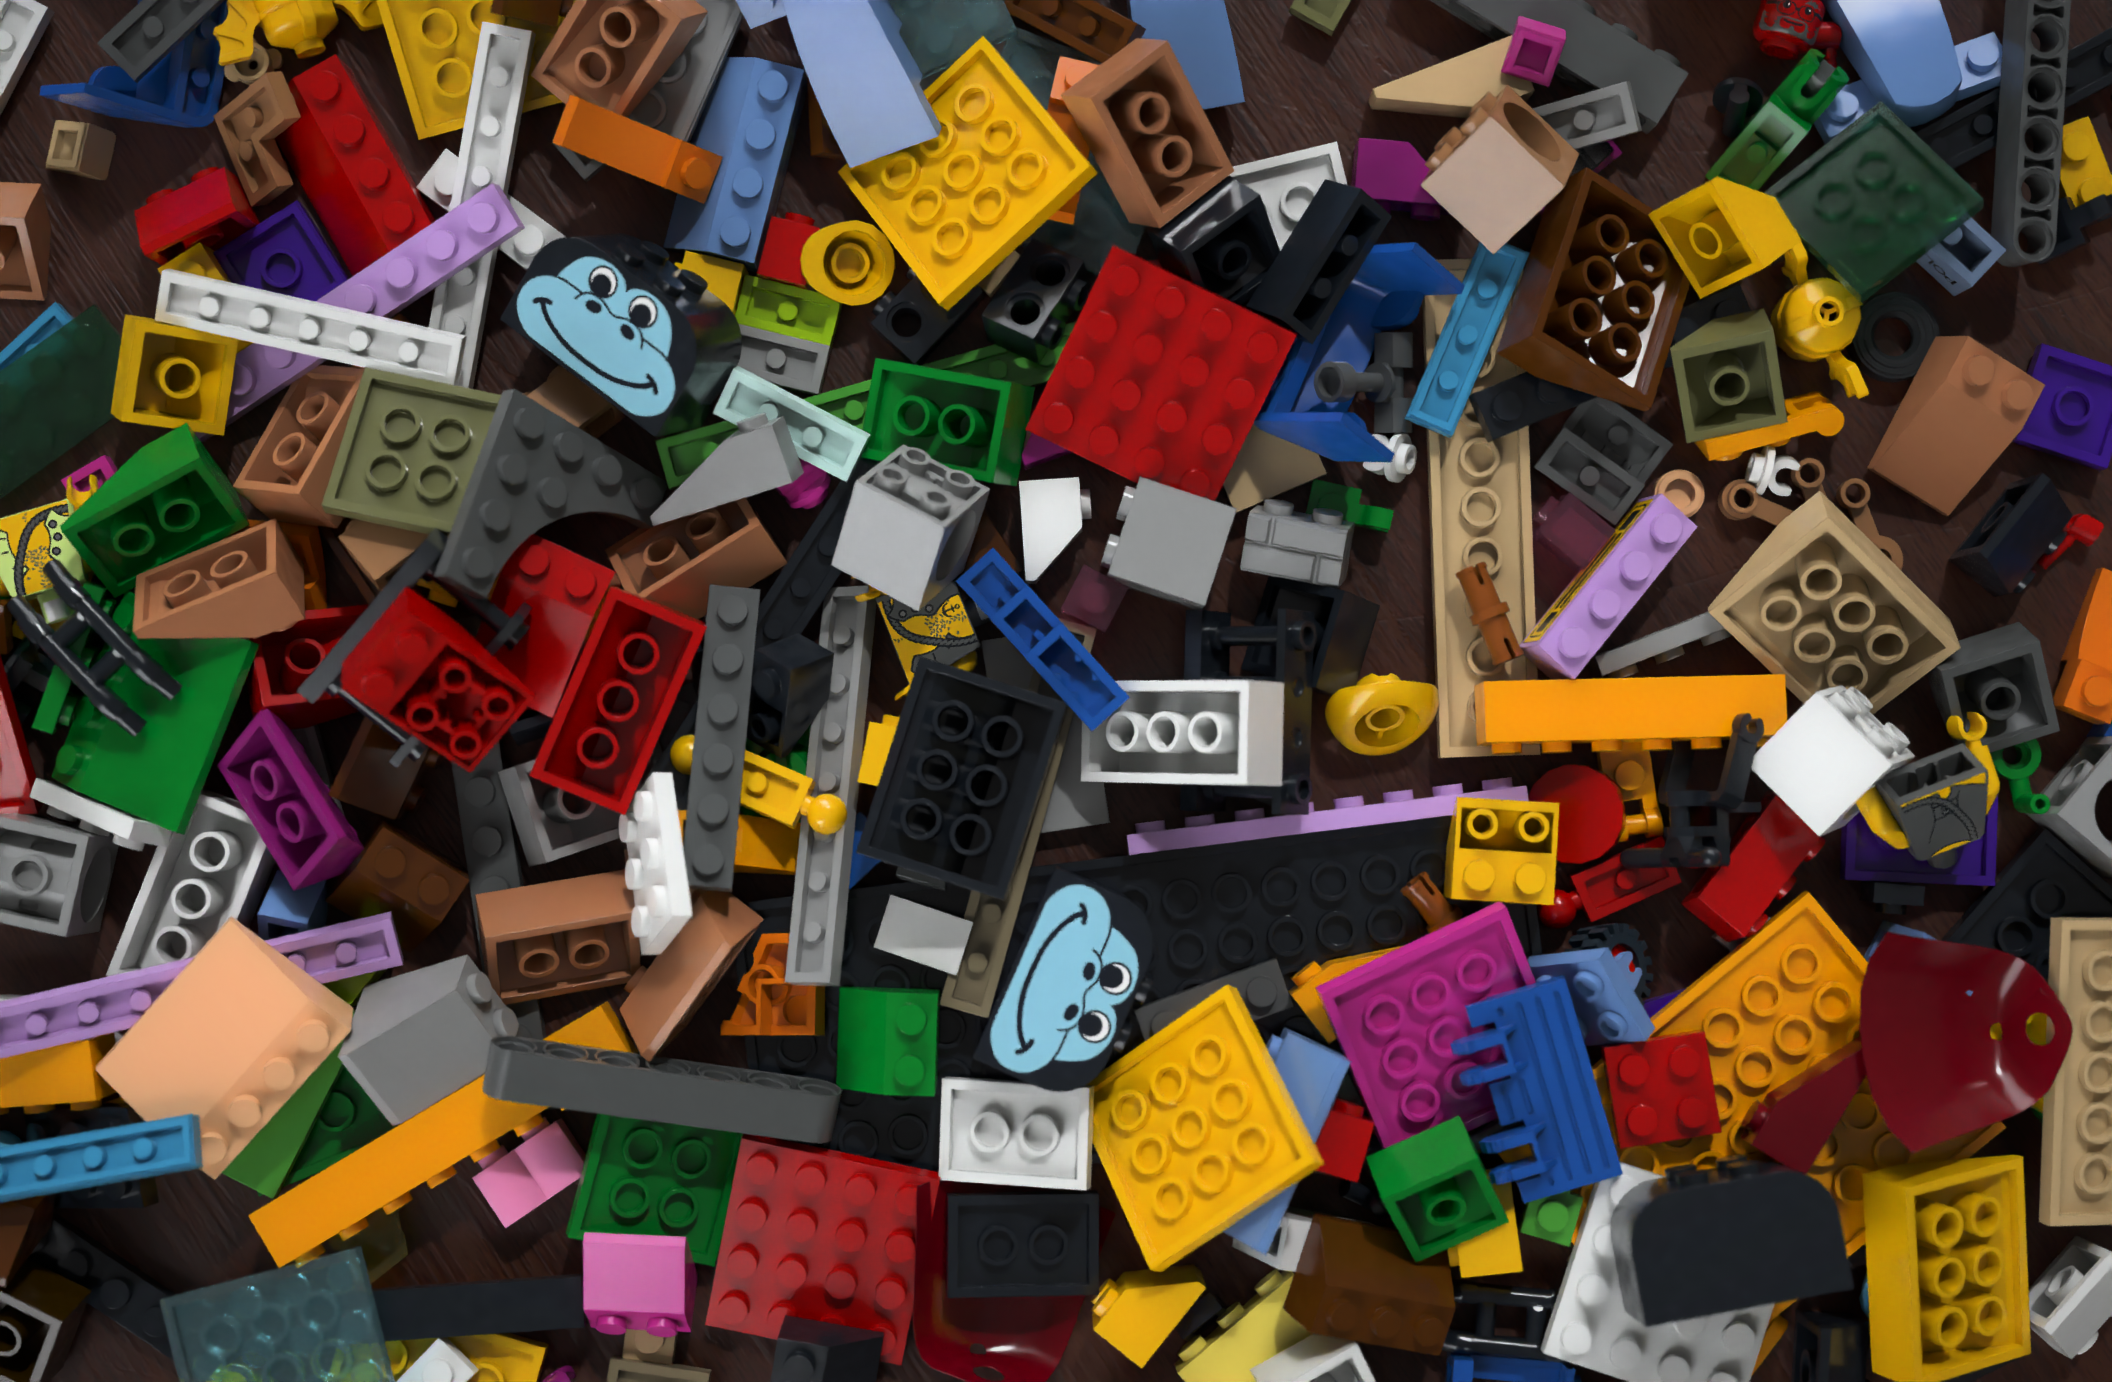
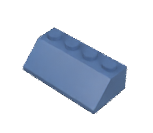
[663,57,807,273]
[1223,1027,1350,1255]

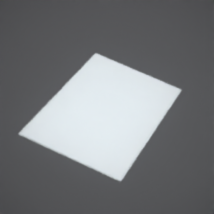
[874,895,974,976]

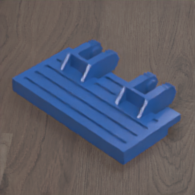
[1450,975,1623,1203]

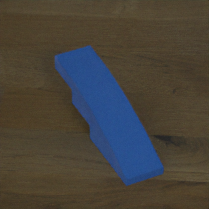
[956,548,1130,731]

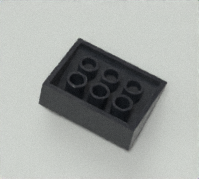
[856,656,1068,901]

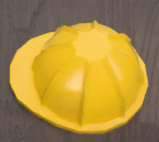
[800,220,895,306]

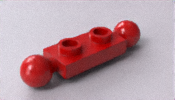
[1536,836,1701,929]

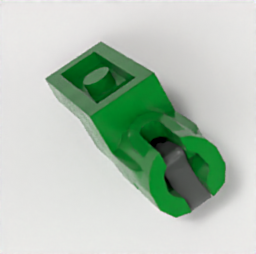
[1705,48,1849,191]

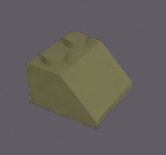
[1670,308,1788,443]

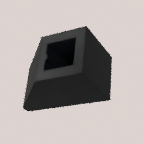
[746,633,834,758]

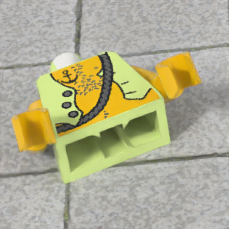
[0,474,98,625]

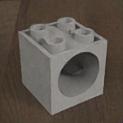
[831,444,990,611]
[1100,477,1237,610]
[2025,736,2112,878]
[0,813,119,937]

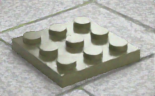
[321,367,501,537]

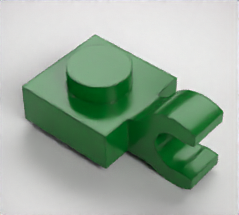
[1306,479,1394,533]

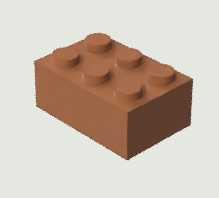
[1061,38,1234,228]

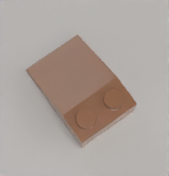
[531,0,708,118]
[1867,336,2045,516]
[233,365,365,528]
[133,518,305,639]

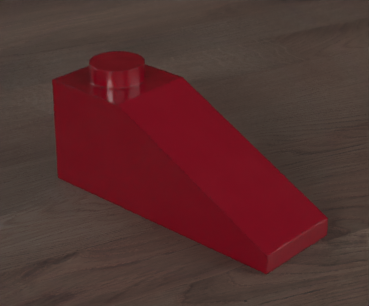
[1741,1036,1885,1174]

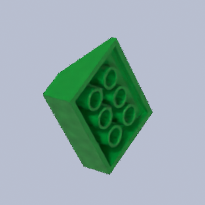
[51,591,260,835]

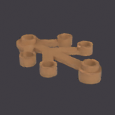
[1718,458,1903,570]

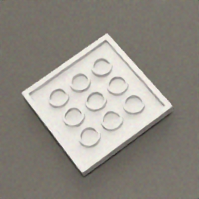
[1540,1161,1775,1382]

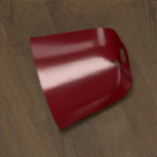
[1860,932,2073,1153]
[913,1180,1116,1382]

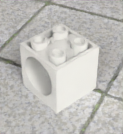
[1751,685,1915,837]

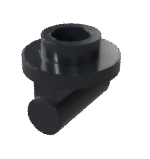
[1712,77,1764,138]

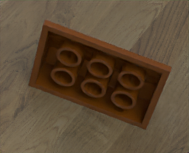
[1497,167,1690,411]

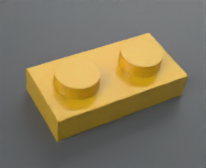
[2059,116,2112,207]

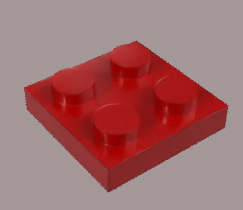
[1601,1030,1722,1149]

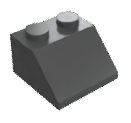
[1927,622,2060,753]

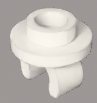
[1363,433,1417,483]
[1745,445,1800,496]

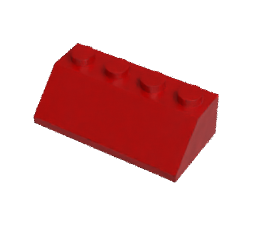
[275,54,436,276]
[529,586,707,815]

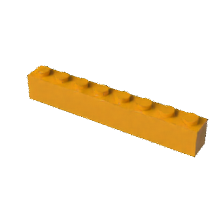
[248,1001,638,1268]

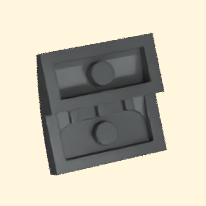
[1534,397,1673,525]

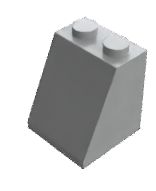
[338,954,519,1126]

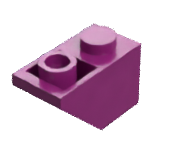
[1351,138,1449,221]

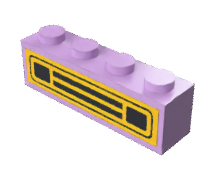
[1519,493,1697,680]

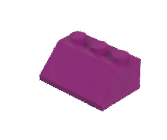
[217,709,364,891]

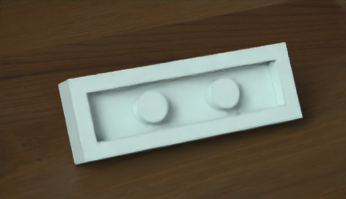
[713,366,871,482]

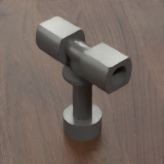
[1314,332,1413,433]

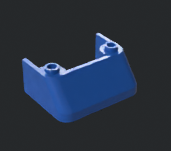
[39,0,228,128]
[1253,242,1465,463]

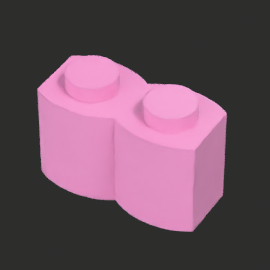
[472,1117,586,1228]

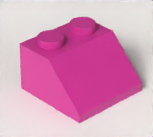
[583,1232,698,1337]

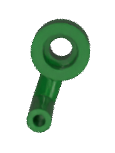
[1991,738,2050,814]

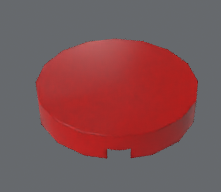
[1528,764,1626,864]

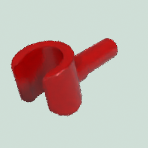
[1813,21,1842,68]
[2036,514,2104,570]

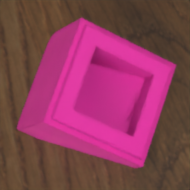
[1501,16,1566,87]

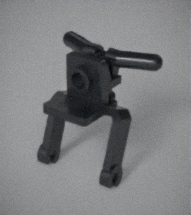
[1620,713,1764,868]

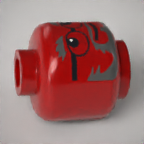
[1752,0,1825,60]

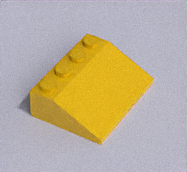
[1862,1155,2031,1382]

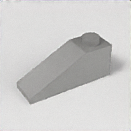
[650,413,804,526]

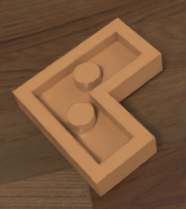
[214,71,301,207]

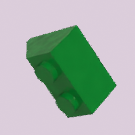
[836,986,940,1097]
[1366,1115,1509,1263]

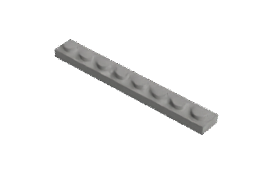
[785,585,877,986]

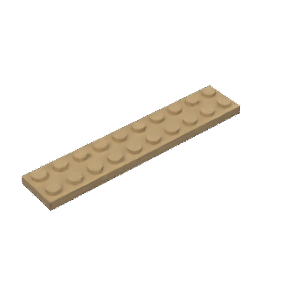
[1422,259,1540,758]

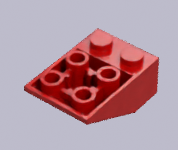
[341,586,535,773]

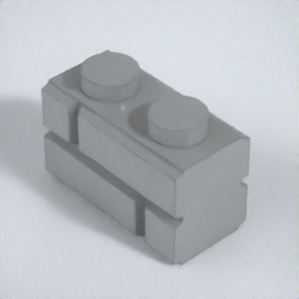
[1240,499,1355,589]

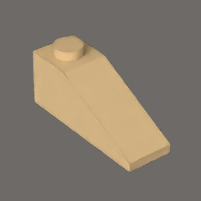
[1368,35,1535,118]

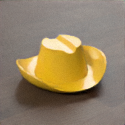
[1325,673,1439,756]

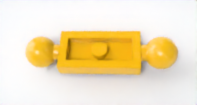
[670,735,847,834]

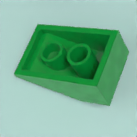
[861,358,1035,486]
[60,423,249,598]

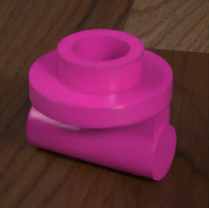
[775,458,831,509]

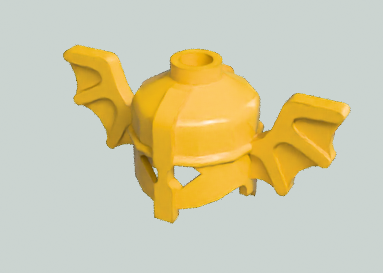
[213,0,384,66]
[1771,228,1869,399]

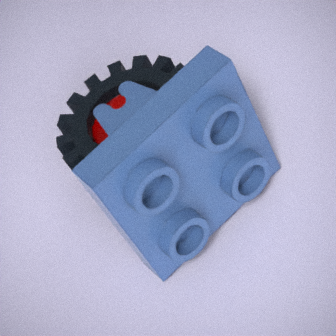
[1527,923,1655,1046]

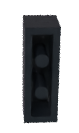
[1246,179,1392,344]

